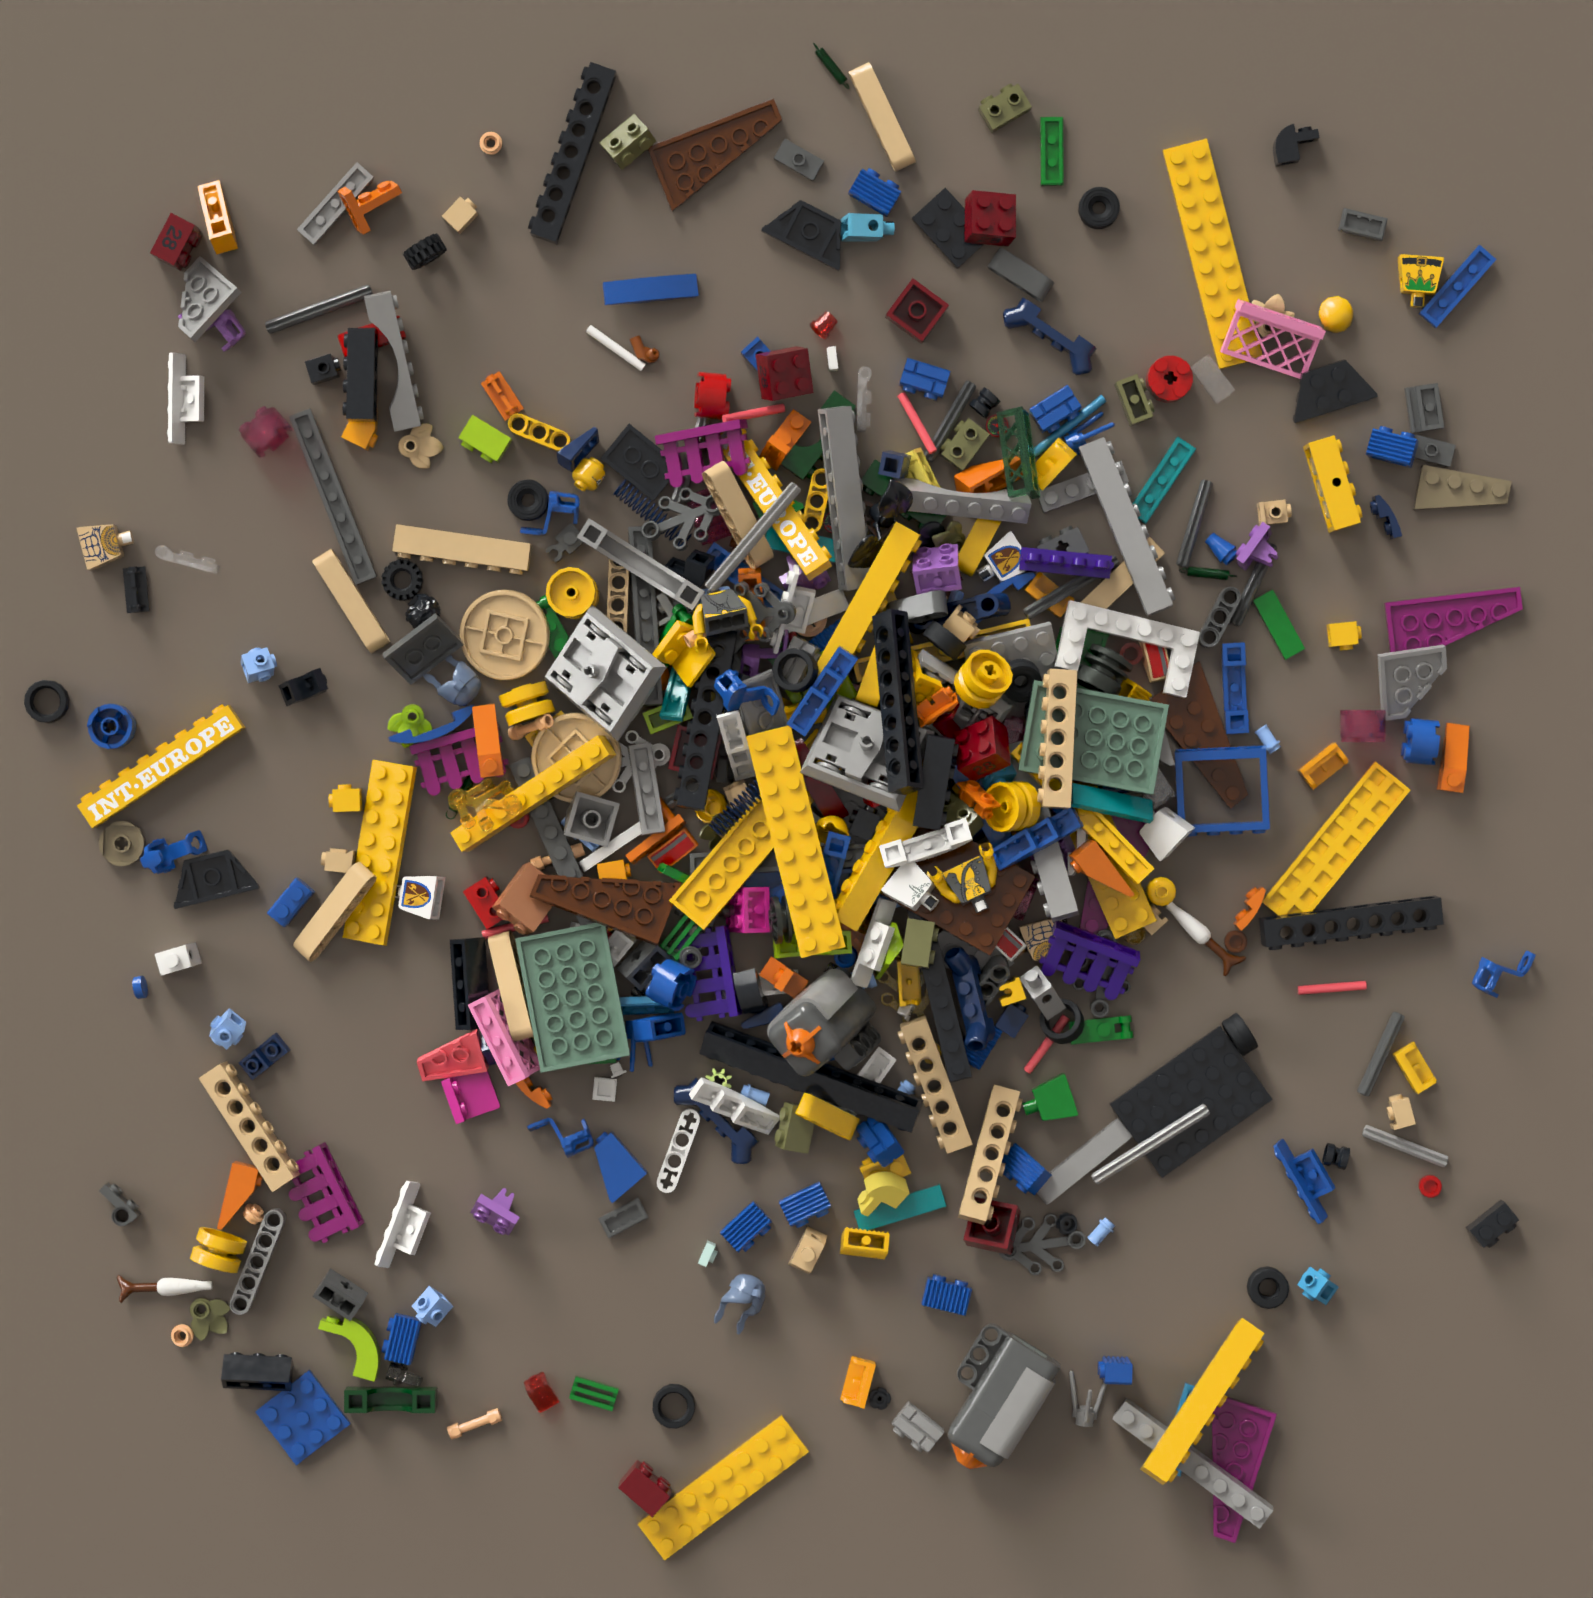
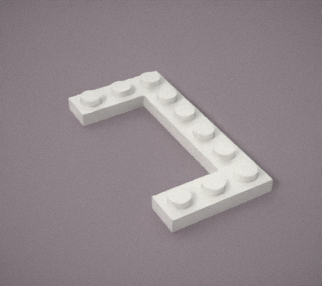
[1054,600,1200,698]

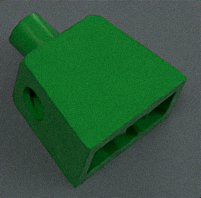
[1022,1073,1078,1121]

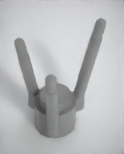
[1069,1370,1107,1427]

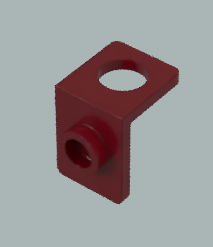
[933,703,961,738]

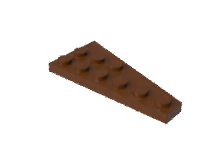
[648,98,782,212]
[1149,661,1248,809]
[530,874,682,946]

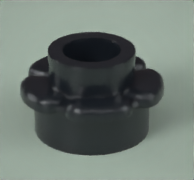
[1056,1212,1077,1235]
[869,1387,891,1410]

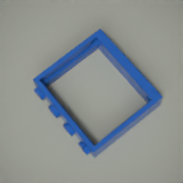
[1175,745,1270,837]

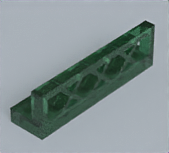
[996,406,1040,499]

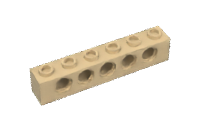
[1037,669,1077,809]
[898,1015,973,1154]
[199,1061,301,1192]
[958,1084,1023,1225]

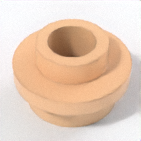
[480,132,502,155]
[243,1204,264,1225]
[171,1324,194,1347]

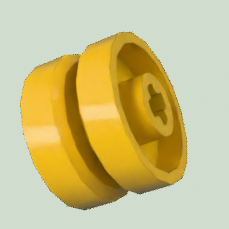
[546,567,599,620]
[954,650,1013,709]
[498,681,555,726]
[985,781,1041,832]
[190,1227,247,1273]

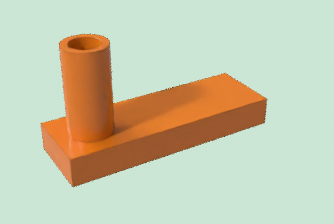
[625,797,687,865]

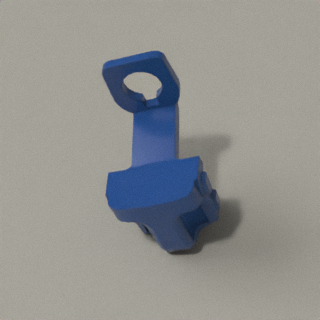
[520,491,580,535]
[714,669,780,716]
[140,830,207,874]
[1472,951,1536,998]
[527,1118,594,1158]

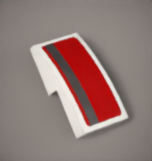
[996,927,1027,962]

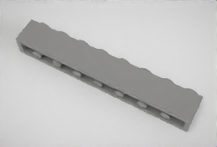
[818,406,870,591]
[1079,437,1175,617]
[1009,741,1079,922]
[1112,1397,1274,1529]

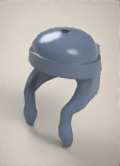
[423,655,481,706]
[714,1274,765,1334]

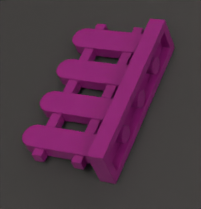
[655,419,751,487]
[409,722,509,796]
[289,1142,365,1243]

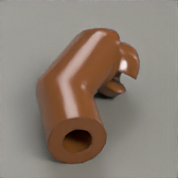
[630,335,660,363]

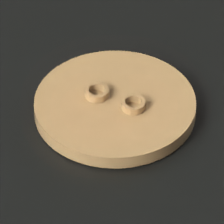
[460,590,550,680]
[531,712,622,803]

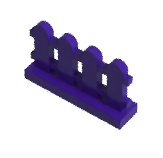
[1019,547,1114,579]
[1039,921,1140,1000]
[675,925,742,1021]

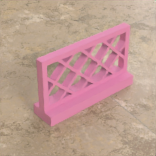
[1220,299,1326,379]
[468,989,540,1086]

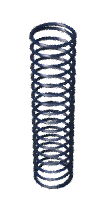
[613,479,692,547]
[708,780,762,838]

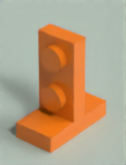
[337,181,402,235]
[759,409,811,471]
[759,956,809,998]

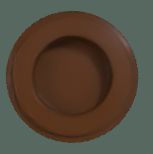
[1224,930,1247,953]

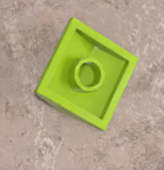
[875,922,904,980]

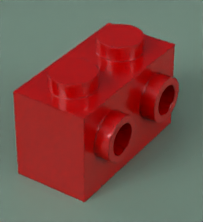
[463,876,503,929]

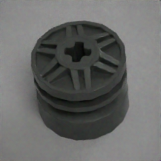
[1077,644,1133,695]
[768,895,794,944]

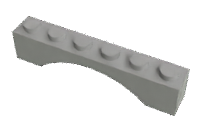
[364,291,424,432]
[895,478,1032,524]
[577,519,705,611]

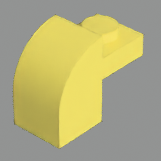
[857,1171,910,1217]

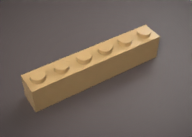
[392,524,532,575]

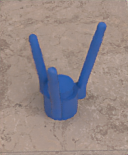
[1064,412,1115,455]
[616,1021,653,1072]

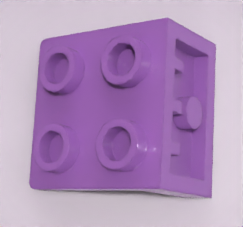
[913,543,962,595]

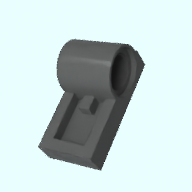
[99,1182,141,1226]

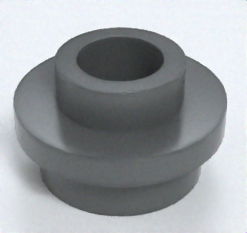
[679,946,702,969]

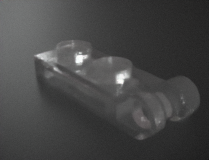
[856,367,872,432]
[155,545,220,574]

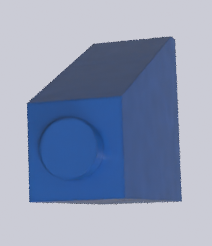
[594,1131,647,1203]

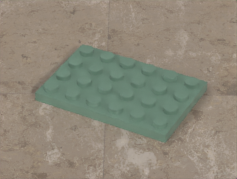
[1018,680,1169,795]
[515,923,630,1073]

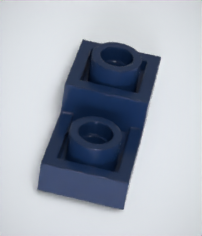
[1370,495,1402,539]
[239,1032,290,1080]

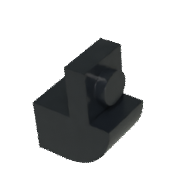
[1273,124,1320,167]
[665,549,716,588]
[278,668,328,706]
[733,968,769,1014]

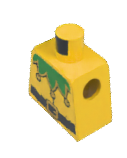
[1397,254,1444,308]

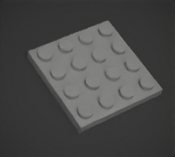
[964,622,1060,721]

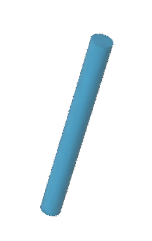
[1030,395,1107,457]

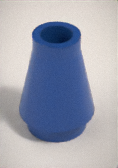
[1205,533,1237,565]

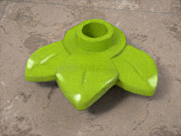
[388,704,432,748]

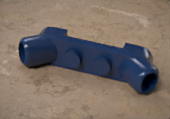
[1003,298,1097,375]
[909,593,1011,634]
[944,947,995,1052]
[674,1078,759,1164]

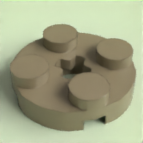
[99,821,145,866]

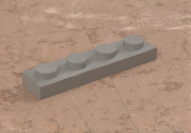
[297,162,374,246]
[1036,461,1129,513]
[628,742,665,836]

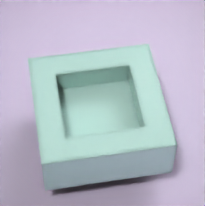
[698,1240,718,1267]

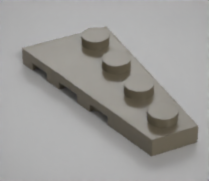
[1413,465,1512,510]

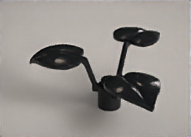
[848,479,945,568]

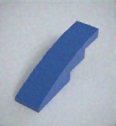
[603,274,699,305]
[786,646,859,736]
[993,807,1083,871]

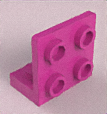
[726,887,770,933]
[441,1071,500,1124]

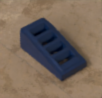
[557,427,599,472]
[741,1002,784,1029]

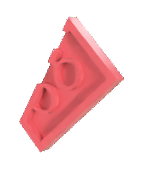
[417,1029,489,1081]

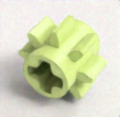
[705,1068,732,1088]

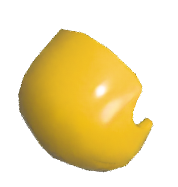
[1319,296,1353,333]
[694,789,727,823]
[815,816,849,844]

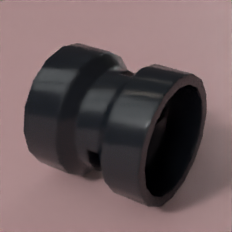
[969,387,1001,419]
[1322,1143,1350,1170]

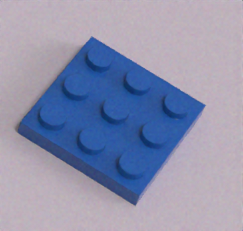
[255,1370,351,1465]

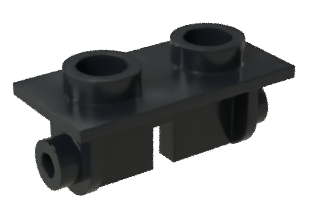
[123,566,150,613]

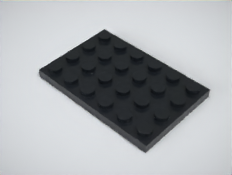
[1109,1025,1273,1178]

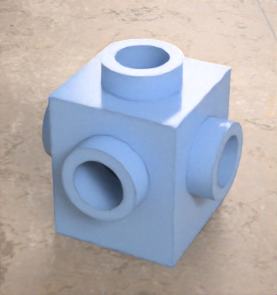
[241,647,277,683]
[209,1008,246,1050]
[412,1286,453,1327]

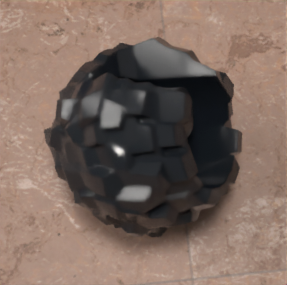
[405,594,441,629]

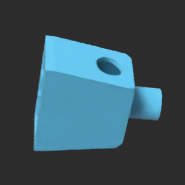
[841,213,895,242]

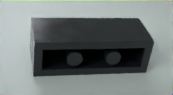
[221,1352,294,1391]

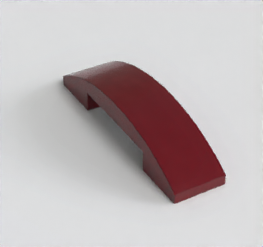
[795,738,849,819]

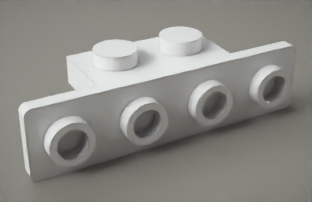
[167,353,204,445]
[770,564,816,654]
[850,898,897,988]
[375,1181,431,1268]

